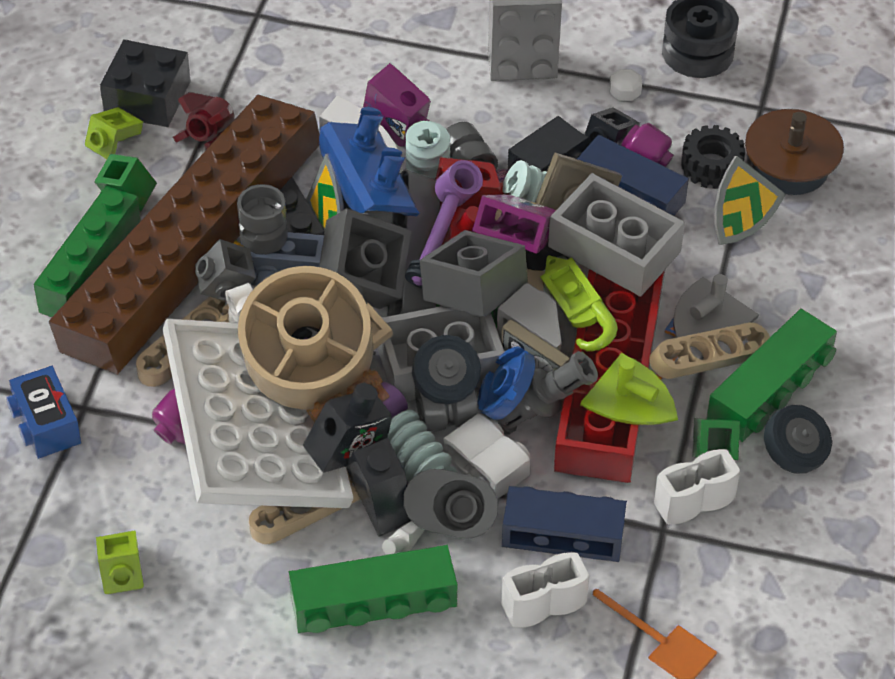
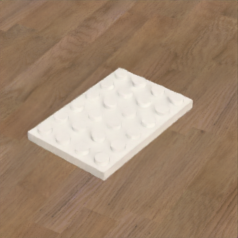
[163,319,353,508]

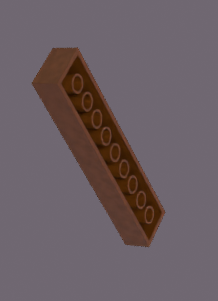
[48,94,320,375]

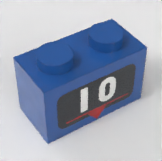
[6,365,82,459]

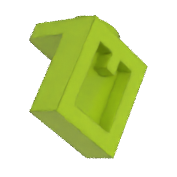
[85,107,143,159]
[96,530,144,594]

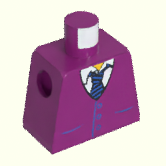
[363,63,431,147]
[472,195,556,253]

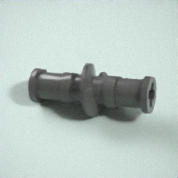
[495,351,598,435]

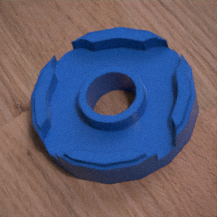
[477,346,535,420]

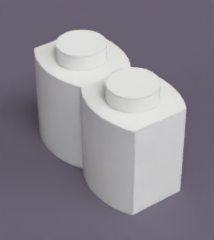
[443,414,531,499]
[654,449,740,524]
[501,552,589,628]

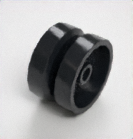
[662,0,739,78]

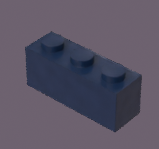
[577,135,689,216]
[502,486,627,562]

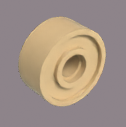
[238,266,374,410]

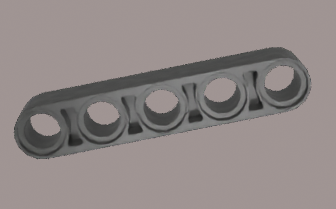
[387,169,440,317]

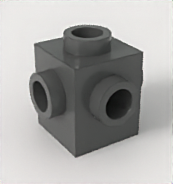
[195,239,256,302]

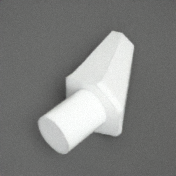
[382,521,424,555]

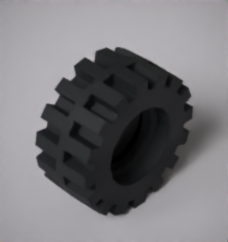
[681,125,745,189]

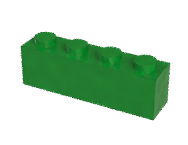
[33,185,141,317]
[706,308,837,442]
[288,545,458,634]

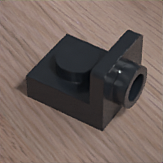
[584,107,640,147]

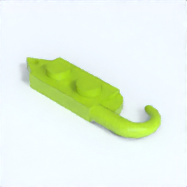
[540,255,618,351]

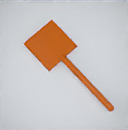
[593,589,717,679]

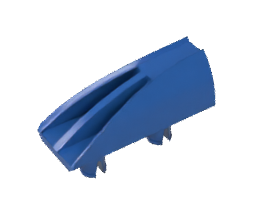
[319,107,420,217]

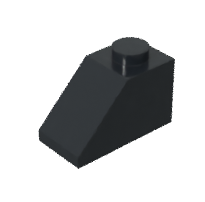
[346,438,411,537]

